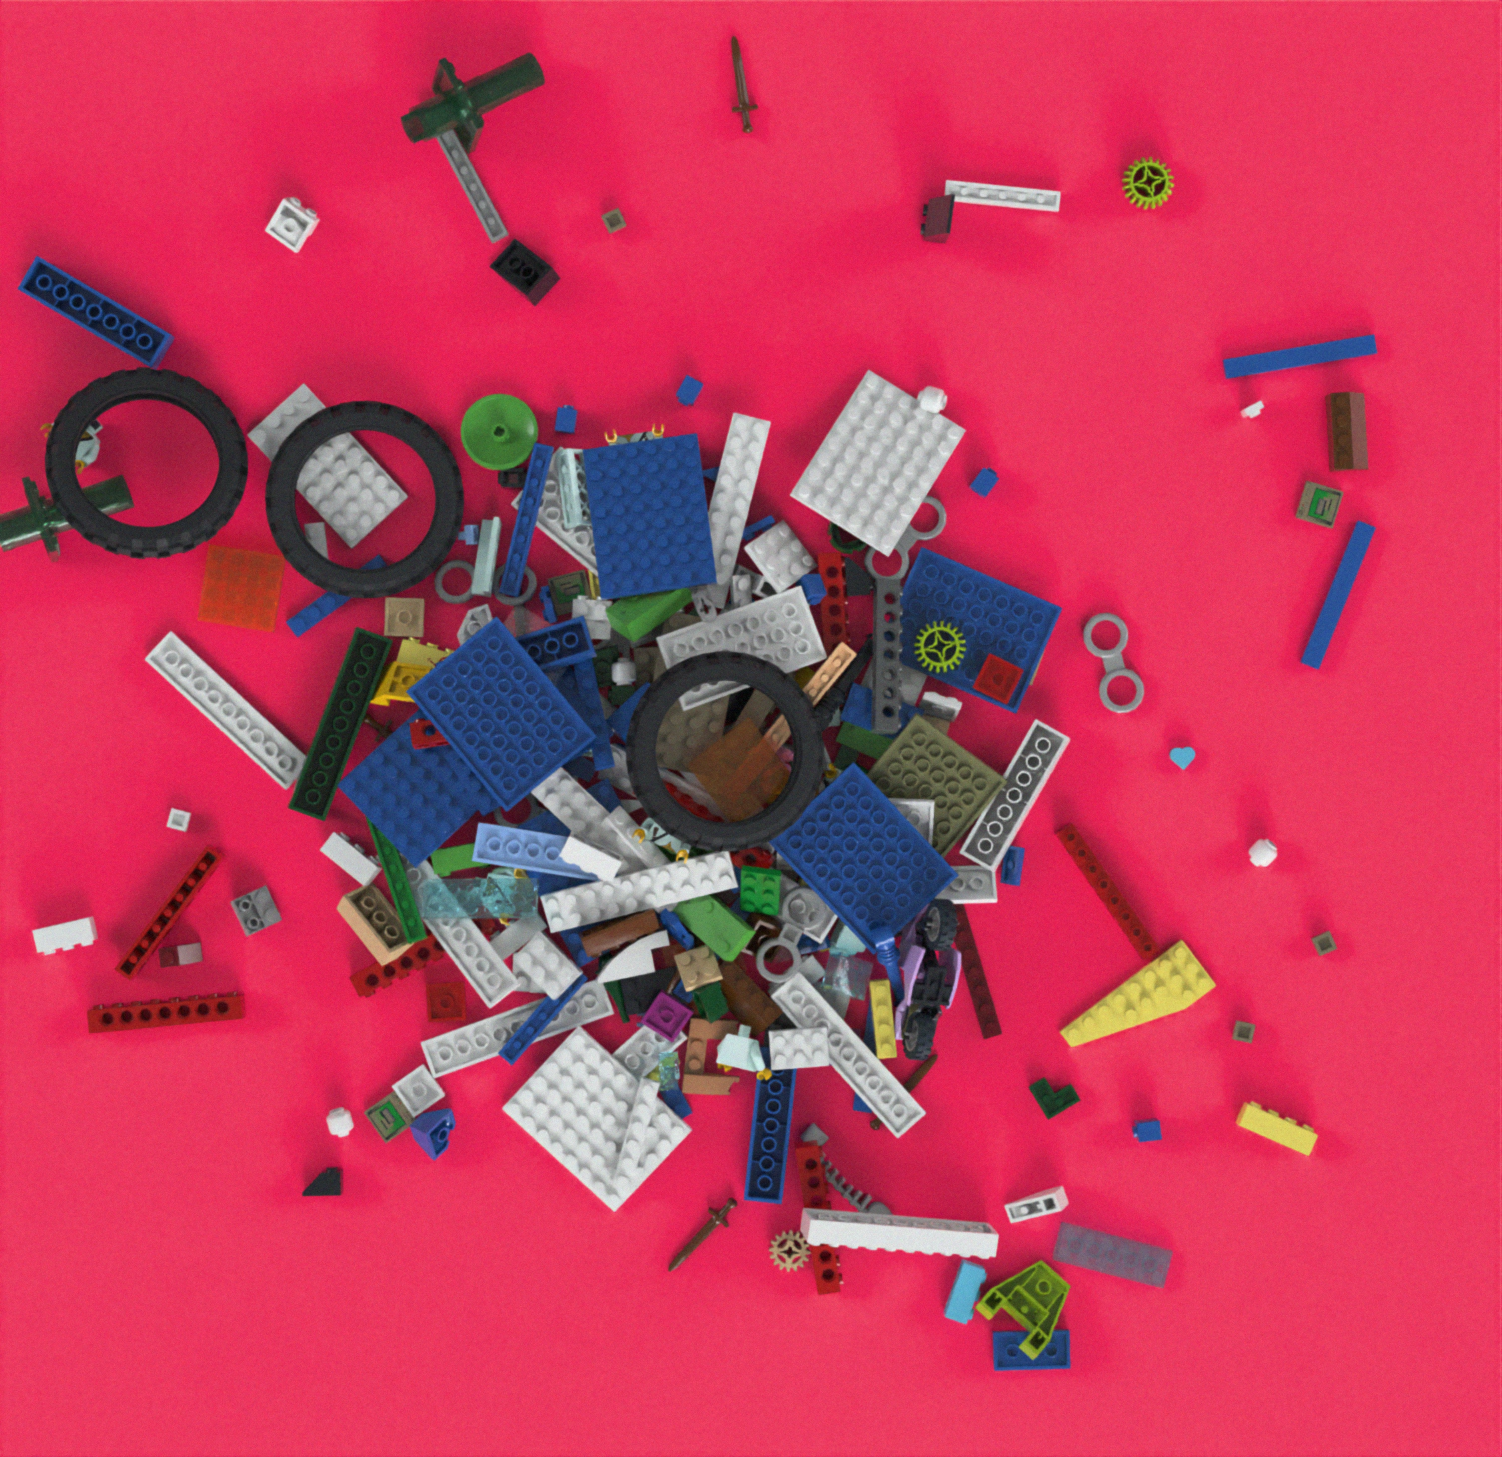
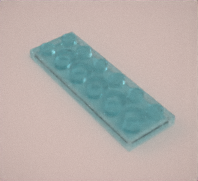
[422,878,539,919]
[1052,1221,1173,1288]

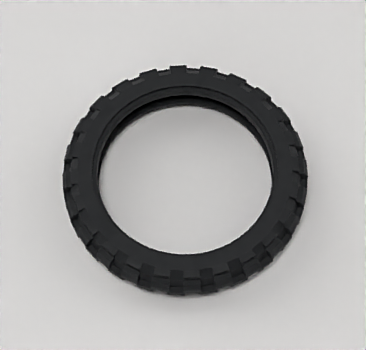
[45,367,248,559]
[265,400,464,598]
[625,651,825,852]

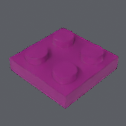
[640,990,694,1043]

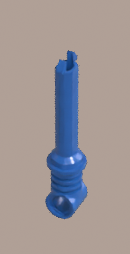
[870,924,905,1007]

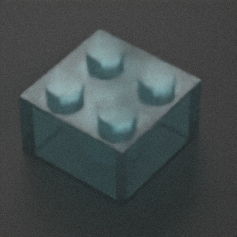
[821,952,874,1001]

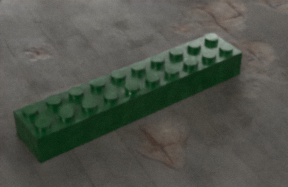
[287,627,393,821]

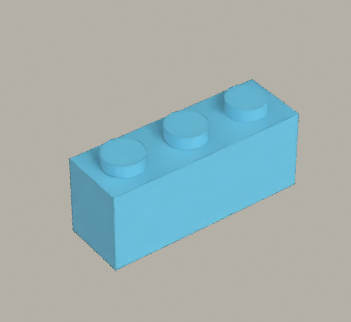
[943,1259,987,1324]

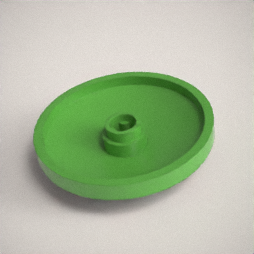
[461,394,538,470]

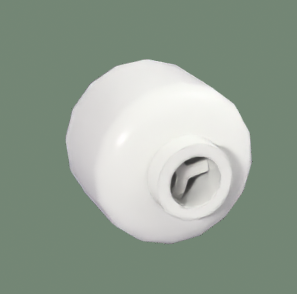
[917,386,947,413]
[611,658,637,686]
[1249,838,1278,867]
[326,1107,354,1137]

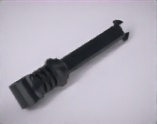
[814,633,873,732]

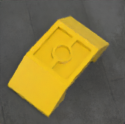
[370,661,434,706]

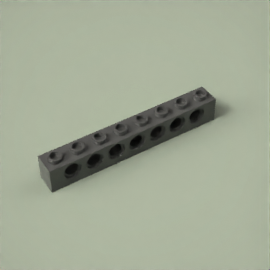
[871,578,903,735]

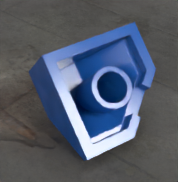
[409,1108,456,1161]

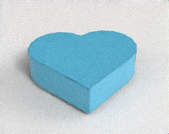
[1169,747,1195,770]

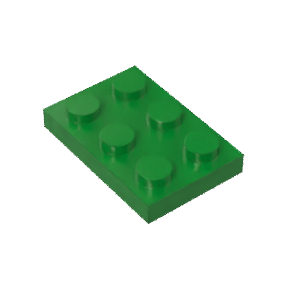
[740,865,781,916]

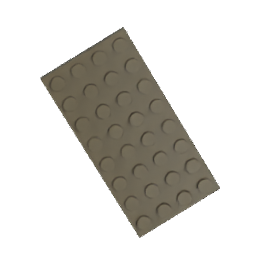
[653,613,730,777]

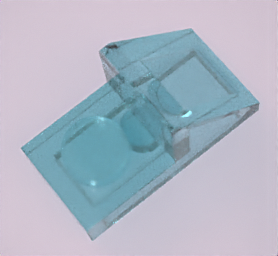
[658,1051,680,1091]

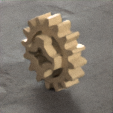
[769,1229,810,1272]

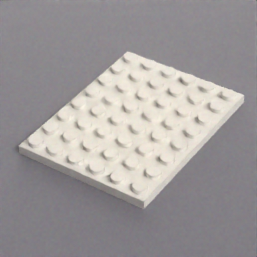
[790,370,966,557]
[502,1025,692,1212]

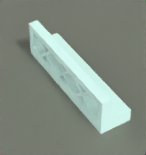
[556,448,592,528]
[471,517,502,597]

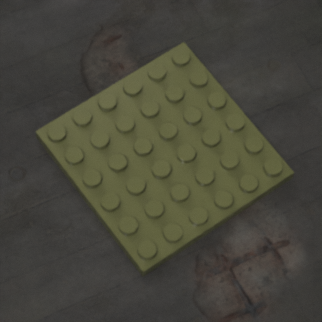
[865,713,1008,858]

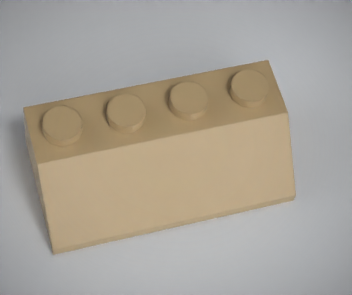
[336,882,414,966]

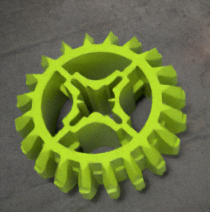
[1122,157,1174,210]
[914,621,966,673]

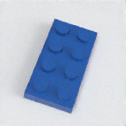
[839,682,925,740]
[992,1329,1071,1371]

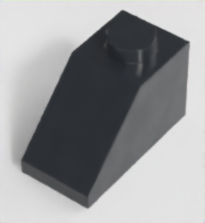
[845,557,874,597]
[302,1166,344,1196]

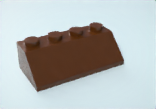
[1325,392,1368,472]
[578,908,660,958]
[718,960,783,1037]

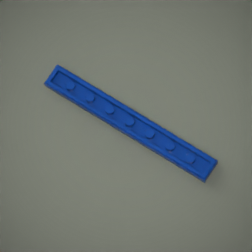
[1222,334,1377,379]
[499,442,554,597]
[1300,520,1376,670]

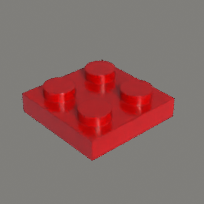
[972,653,1024,705]
[426,981,467,1023]

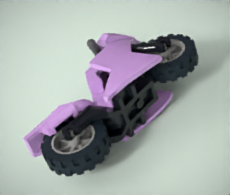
[893,898,961,1061]

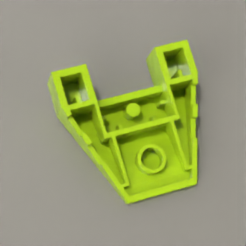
[975,1260,1071,1360]

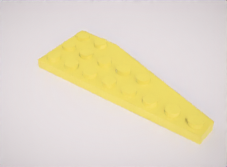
[1059,939,1216,1048]

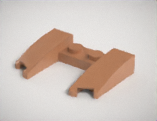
[682,1015,740,1095]

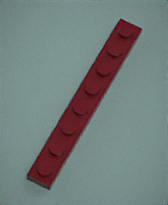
[953,903,1002,1039]

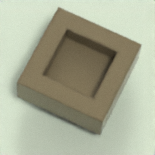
[601,208,627,234]
[1311,931,1337,956]
[1231,1020,1256,1043]

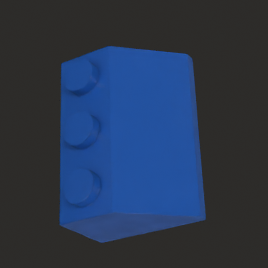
[606,682,651,744]

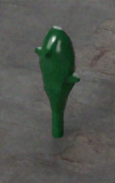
[595,952,630,1024]

